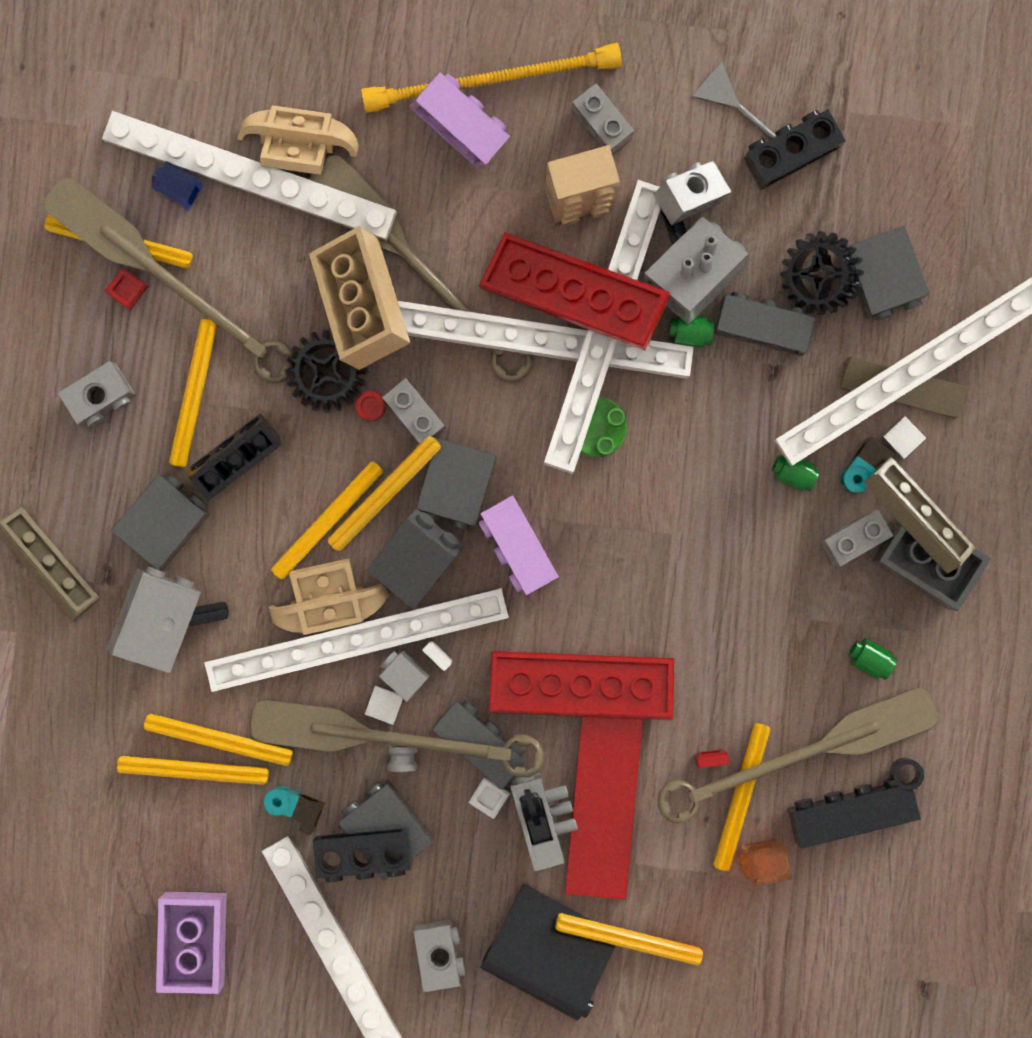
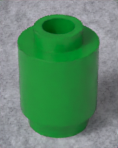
[669,315,714,348]
[771,455,820,492]
[848,638,897,680]

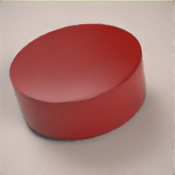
[355,390,386,422]

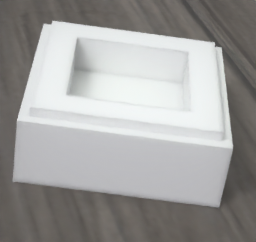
[881,416,926,459]
[422,641,452,671]
[365,685,403,725]
[468,776,510,819]

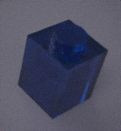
[151,161,203,211]

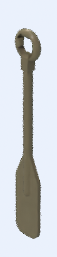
[310,155,533,382]
[44,177,295,383]
[657,688,938,823]
[251,700,544,778]

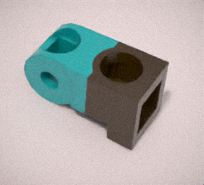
[840,437,897,493]
[264,786,325,835]

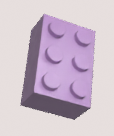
[409,72,510,169]
[478,495,559,595]
[156,892,227,994]

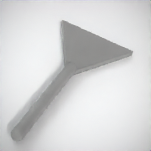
[692,61,776,139]

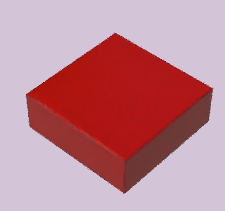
[104,267,148,311]
[694,749,729,768]

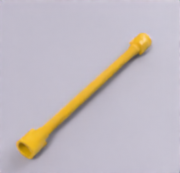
[361,43,622,113]

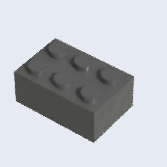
[872,521,991,611]

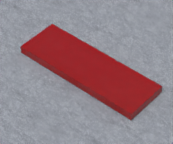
[479,232,671,351]
[489,651,674,720]
[565,717,643,900]

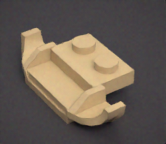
[237,105,359,175]
[268,558,390,635]

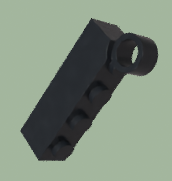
[787,758,924,849]

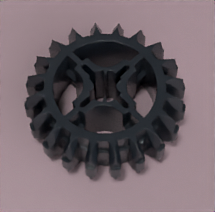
[780,231,864,315]
[285,330,368,413]

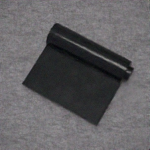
[480,884,616,1021]

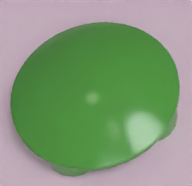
[580,397,627,457]

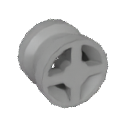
[387,745,418,772]

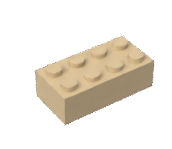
[545,145,620,226]
[309,226,410,370]

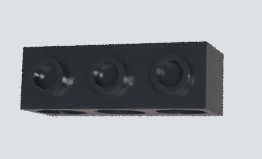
[744,109,846,190]
[188,413,281,501]
[313,827,412,882]

